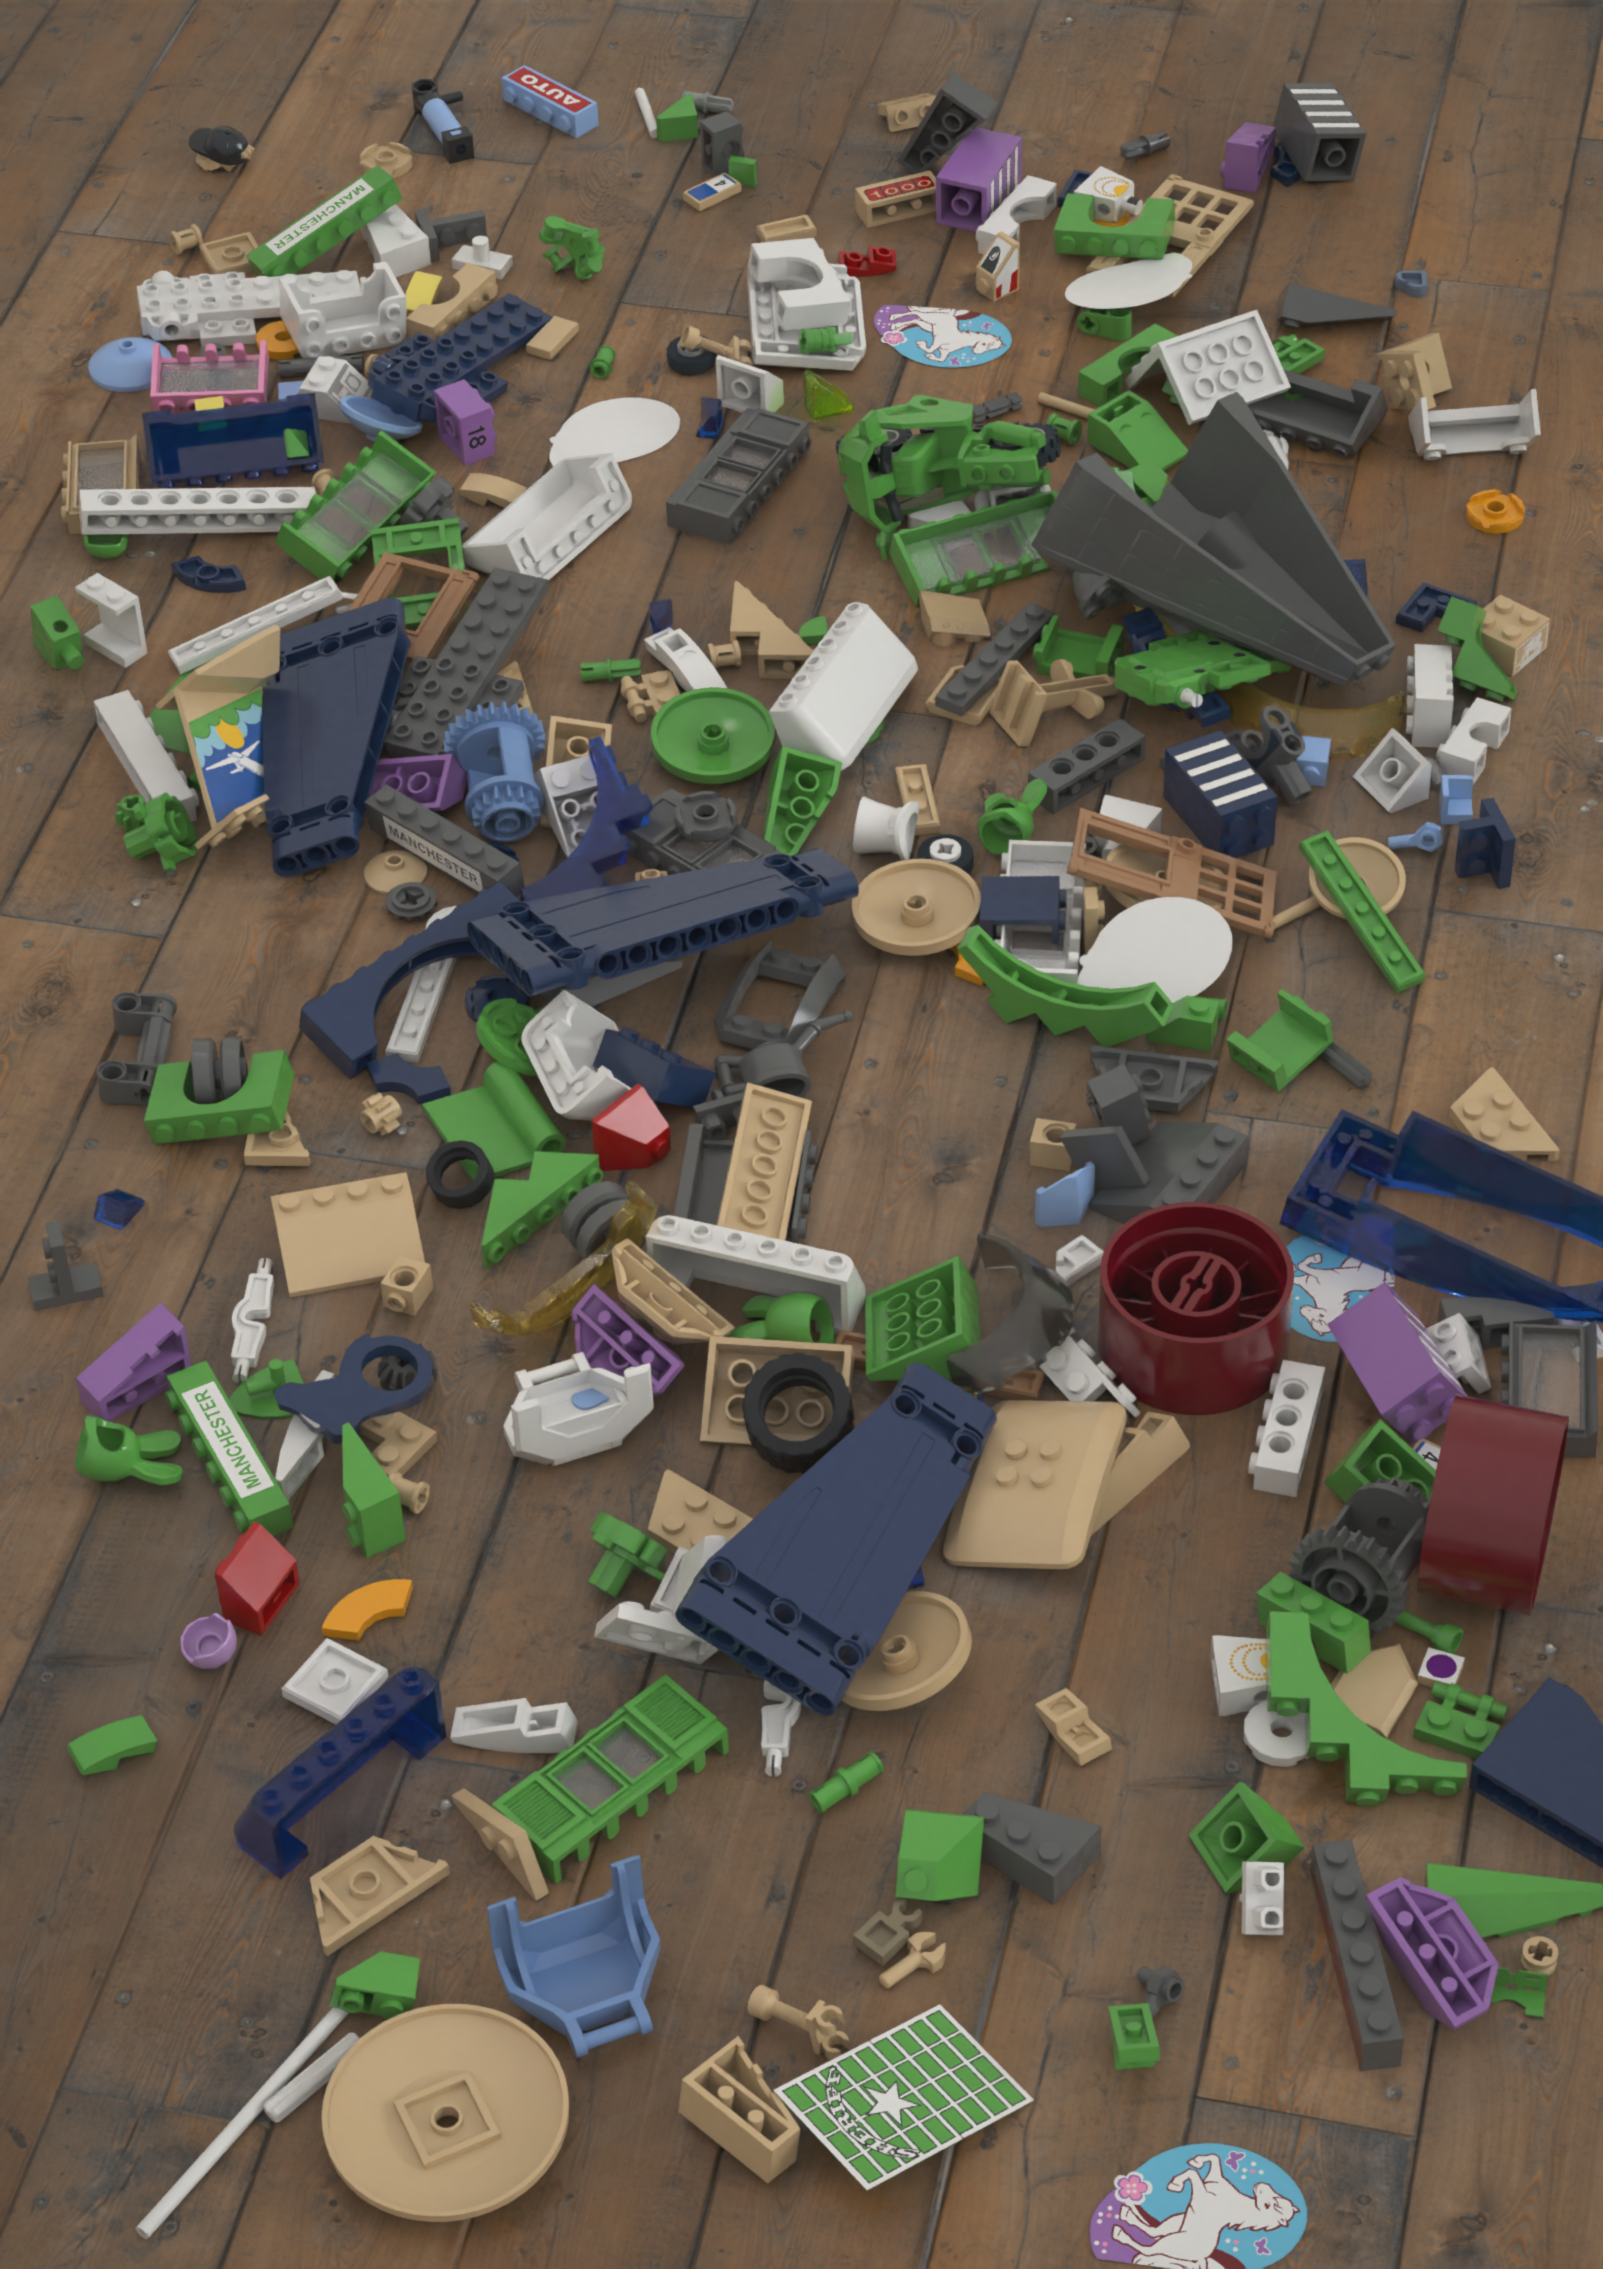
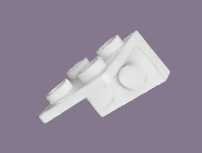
[1426,1313,1492,1394]

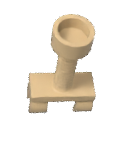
[680,325,753,366]
[747,1985,851,2061]

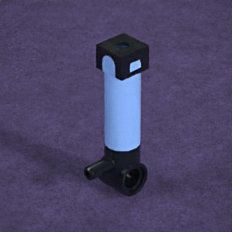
[412,79,474,164]

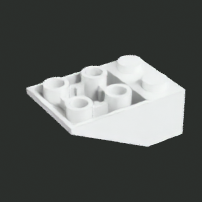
[534,753,621,859]

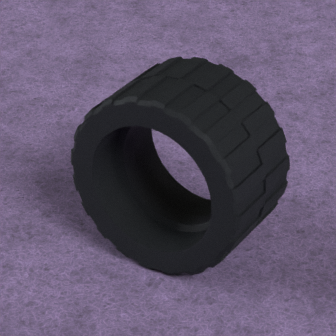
[742,1353,854,1474]

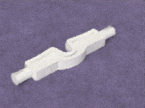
[231,1258,274,1384]
[761,1680,801,1777]

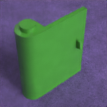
[422,1061,566,1181]

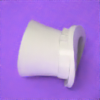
[853,796,920,860]

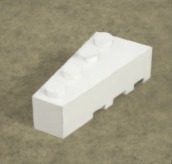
[360,204,431,278]

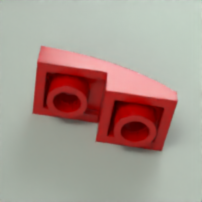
[837,246,897,277]

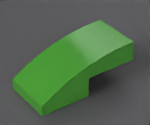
[67,1715,158,1776]

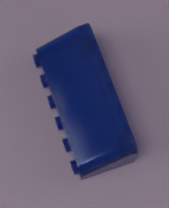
[142,393,324,489]
[234,1667,447,1879]

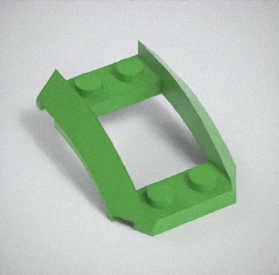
[370,518,465,629]

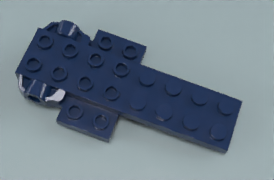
[368,293,553,423]

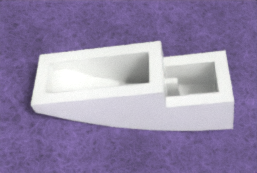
[450,1698,578,1753]

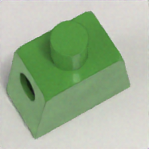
[30,595,85,670]

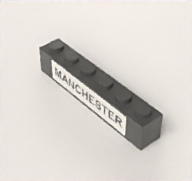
[364,784,525,897]

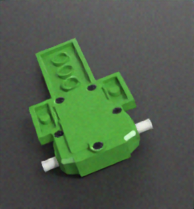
[1115,630,1292,708]

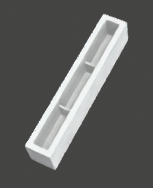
[94,690,199,821]

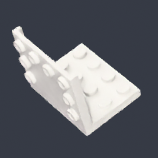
[1125,310,1291,425]

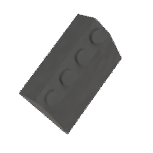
[1089,1121,1248,1224]

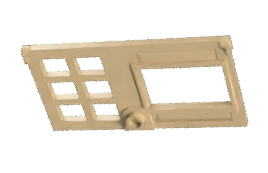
[1086,174,1254,298]

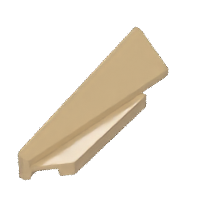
[1091,1411,1190,1536]

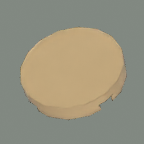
[360,142,413,178]

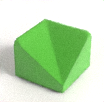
[284,429,310,462]

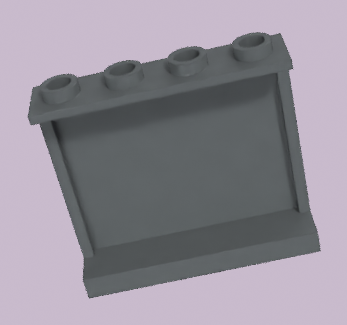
[674,1123,818,1244]

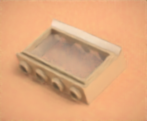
[61,434,141,534]

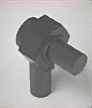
[1137,1965,1184,2019]

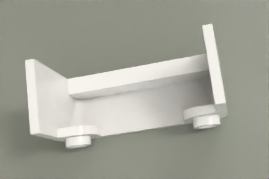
[1408,389,1541,461]

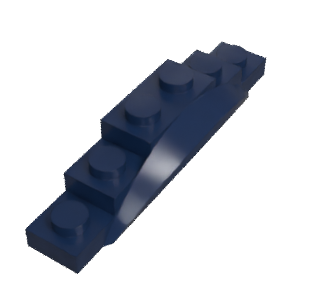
[1122,607,1231,728]

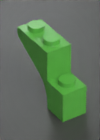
[1437,596,1517,702]

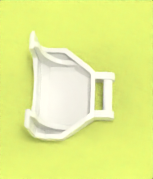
[503,1352,654,1467]

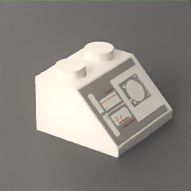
[299,356,372,424]

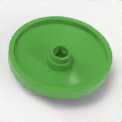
[651,687,775,784]

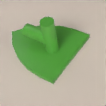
[229,1359,304,1419]

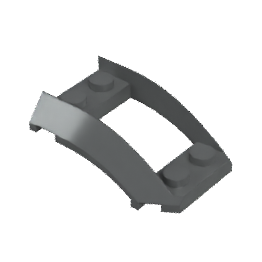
[715,938,847,1049]

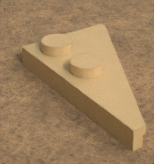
[244,1110,311,1166]
[451,1788,549,1901]

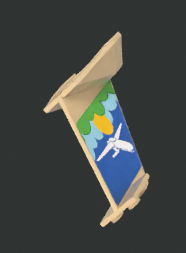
[156,624,280,849]

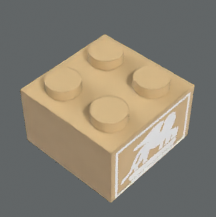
[1463,595,1550,677]

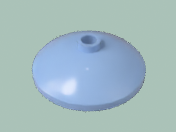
[88,337,172,392]
[339,396,423,441]

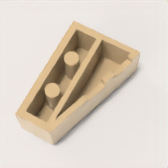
[678,2036,800,2183]

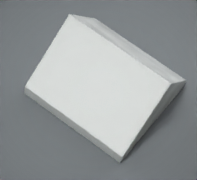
[1353,728,1432,813]

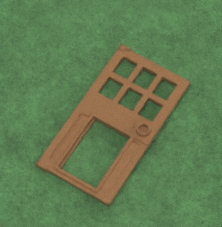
[348,552,480,679]
[1066,807,1277,939]

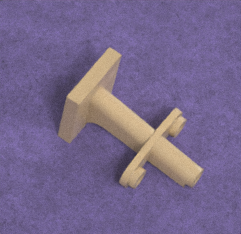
[989,659,1118,747]

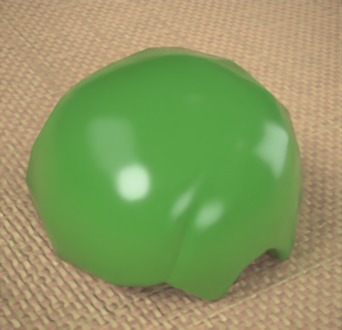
[83,534,128,559]

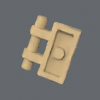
[620,670,680,723]
[1082,880,1105,955]

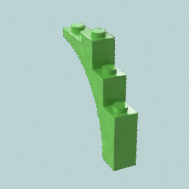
[957,925,1174,1047]
[1266,1611,1467,1807]

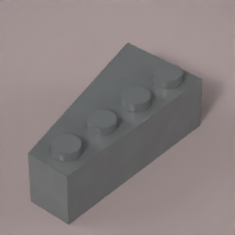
[897,72,998,174]

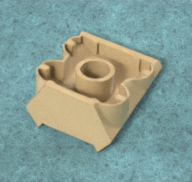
[919,590,991,647]

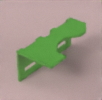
[1490,1967,1548,2018]

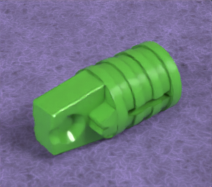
[799,327,852,354]

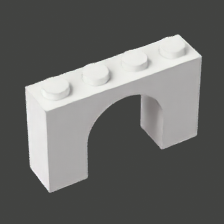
[748,238,852,331]

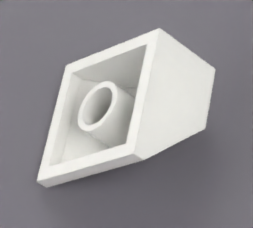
[716,355,784,413]

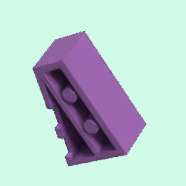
[1220,122,1276,193]

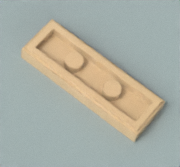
[895,764,940,836]

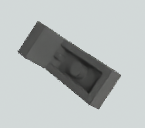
[414,208,487,262]
[28,1221,104,1311]

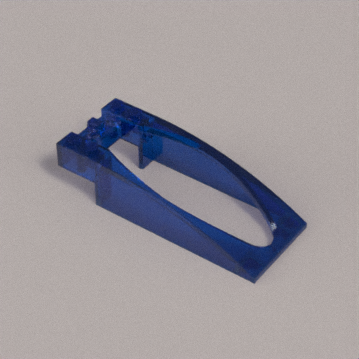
[1279,1109,1603,1324]

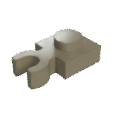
[853,1898,922,1966]

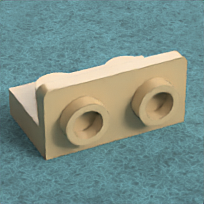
[877,93,936,132]

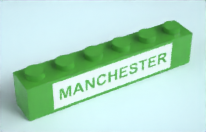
[246,165,403,277]
[165,1361,294,1536]

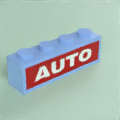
[502,65,599,138]

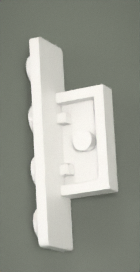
[1036,1313,1141,1417]

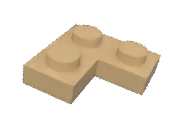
[360,1412,438,1477]

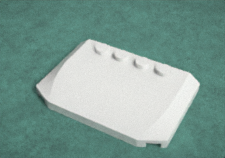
[747,262,866,371]

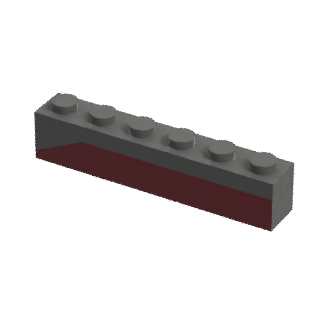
[1310,1839,1404,2071]

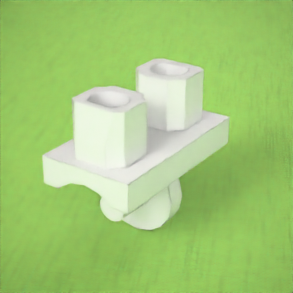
[1239,1861,1284,1935]

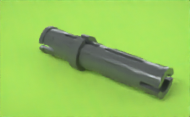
[278,354,364,378]

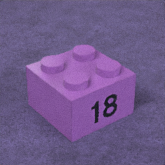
[434,379,497,466]

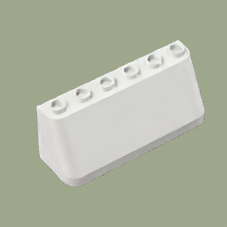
[462,453,632,580]
[769,602,918,770]
[646,1215,866,1337]

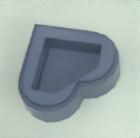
[1394,270,1428,297]

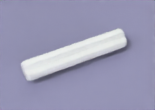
[263,2032,360,2123]

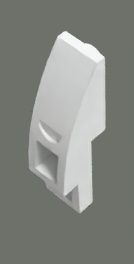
[644,627,727,692]

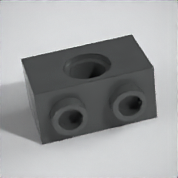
[700,111,744,177]

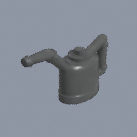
[714,1010,853,1098]

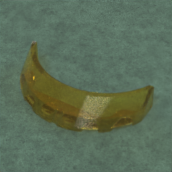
[1220,682,1408,761]
[469,1181,659,1336]

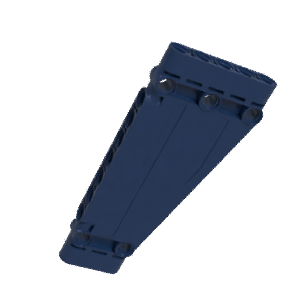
[262,597,411,877]
[467,848,859,997]
[675,1363,997,1716]

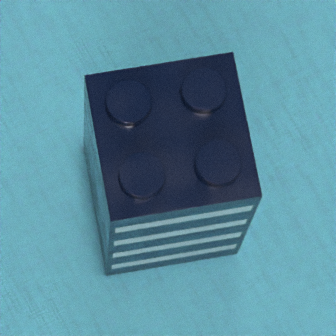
[1163,730,1277,858]

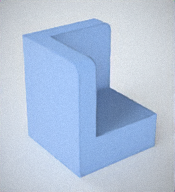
[1439,775,1473,824]

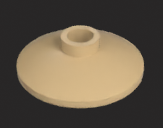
[364,850,427,895]

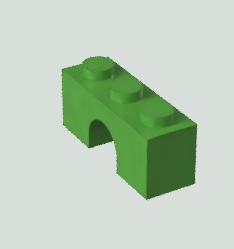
[1256,1571,1371,1674]

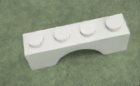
[976,175,1057,254]

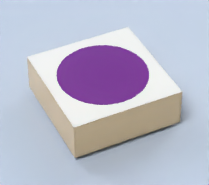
[1417,1647,1465,1688]

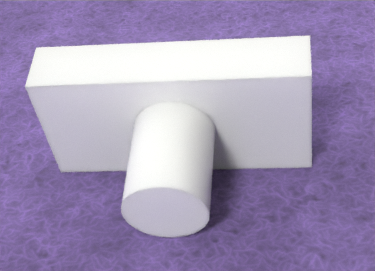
[451,236,513,279]

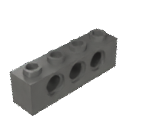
[1028,718,1145,814]

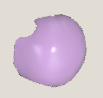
[180,1613,237,1669]

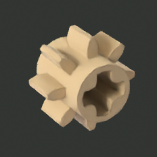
[360,1092,402,1136]

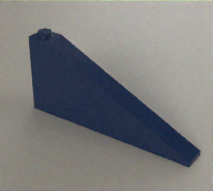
[1469,1677,1603,1868]

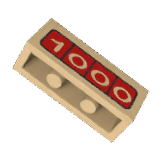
[855,171,936,228]

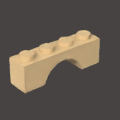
[406,263,498,340]

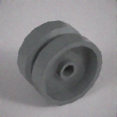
[192,1036,248,1104]
[560,1181,650,1271]

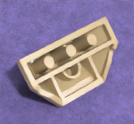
[611,1238,735,1345]

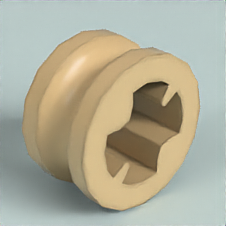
[1521,1936,1558,1976]

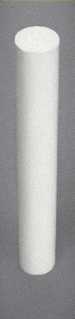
[635,88,657,138]

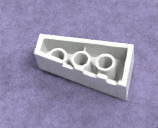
[1406,644,1454,748]

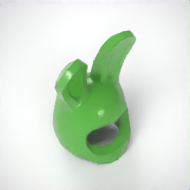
[977,778,1047,856]
[728,1292,835,1344]
[75,1415,183,1485]

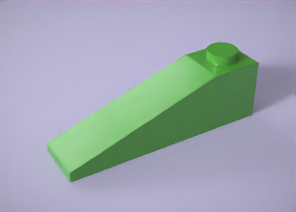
[762,746,842,856]

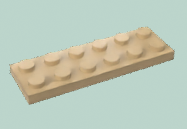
[716,1082,812,1241]

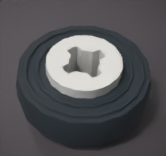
[917,834,974,874]

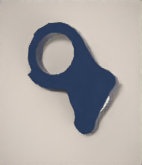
[275,1333,433,1444]

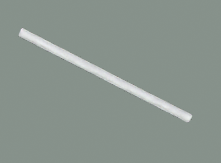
[135,2008,349,2239]

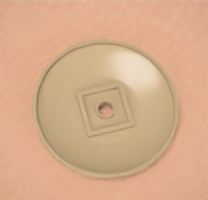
[322,2004,570,2222]

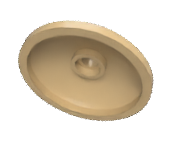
[1308,837,1406,919]

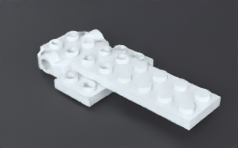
[137,270,360,348]

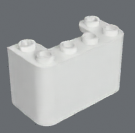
[279,262,407,358]

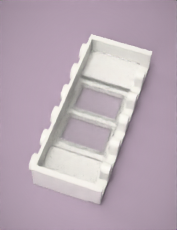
[995,840,1086,984]

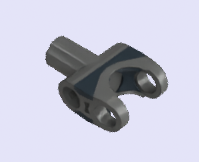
[1237,706,1313,806]

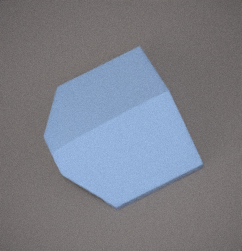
[1035,1162,1095,1227]

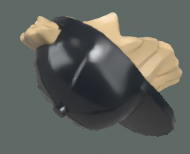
[188,125,254,172]

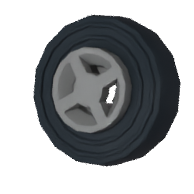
[666,335,717,375]

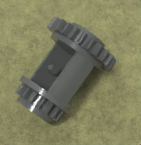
[1289,1477,1430,1634]

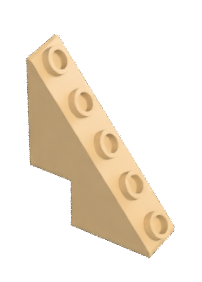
[730,581,815,679]

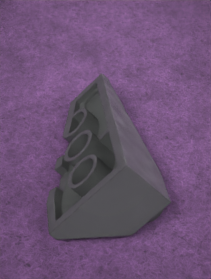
[1277,283,1397,330]
[544,961,682,1007]

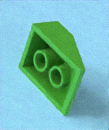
[1323,1419,1436,1503]
[341,1422,406,1558]

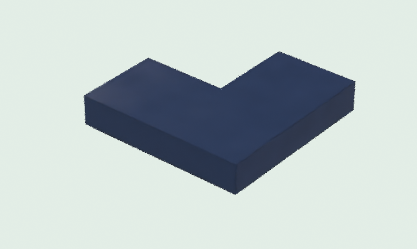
[1395,582,1477,633]

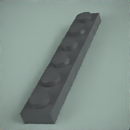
[935,602,1055,717]

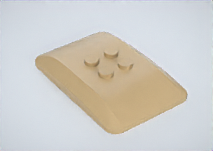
[943,1400,1127,1569]

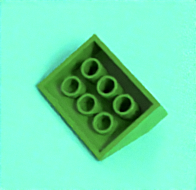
[865,1256,982,1381]

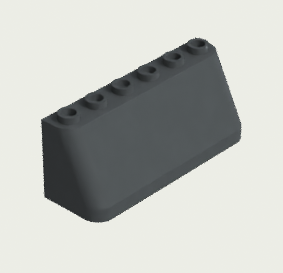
[1248,369,1388,458]

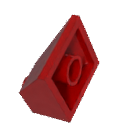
[591,1084,671,1171]

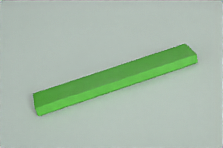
[1299,830,1426,994]

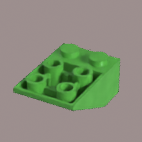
[1087,390,1189,471]

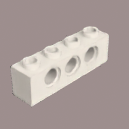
[1248,1360,1325,1497]

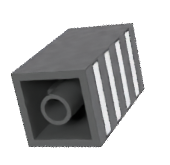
[1273,83,1367,181]

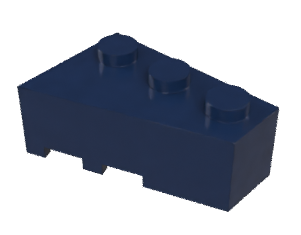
[593,1027,716,1108]

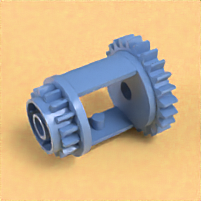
[443,701,546,842]

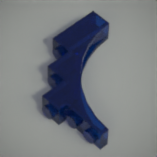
[520,736,653,901]

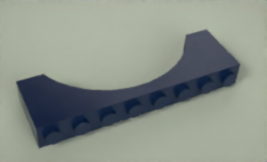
[299,882,520,1080]

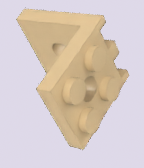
[1376,333,1452,410]

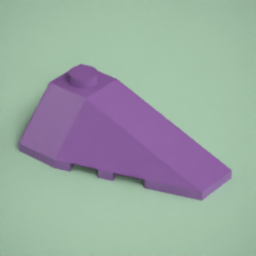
[369,754,468,811]

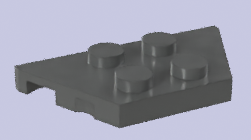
[1090,1045,1219,1113]

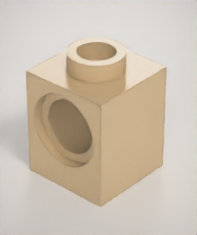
[1030,1118,1076,1171]
[380,1255,433,1316]

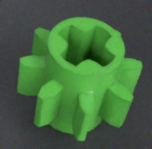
[115,795,146,832]

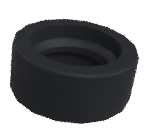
[426,1140,494,1209]

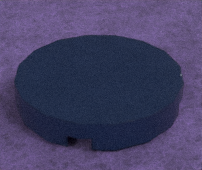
[465,975,530,1023]

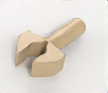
[879,1932,946,1988]

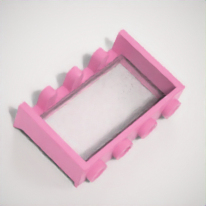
[150,340,270,415]

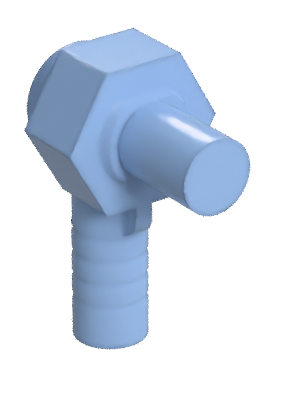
[1388,822,1443,852]

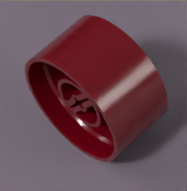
[1098,1202,1294,1415]
[1417,1394,1569,1616]

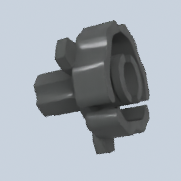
[401,476,469,538]

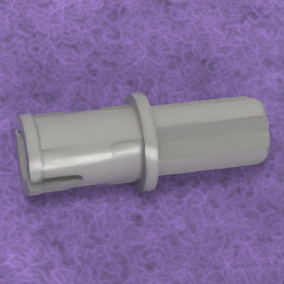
[681,90,734,114]

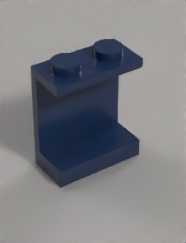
[980,876,1067,944]

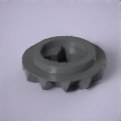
[385,882,437,923]

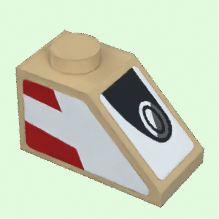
[976,231,1020,302]

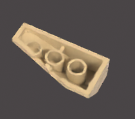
[540,715,612,828]

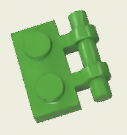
[1273,334,1325,374]
[1413,1682,1509,1759]

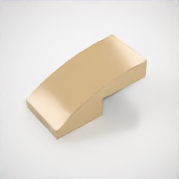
[458,473,526,508]
[1035,1688,1112,1766]

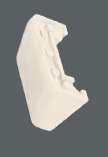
[521,990,658,1121]

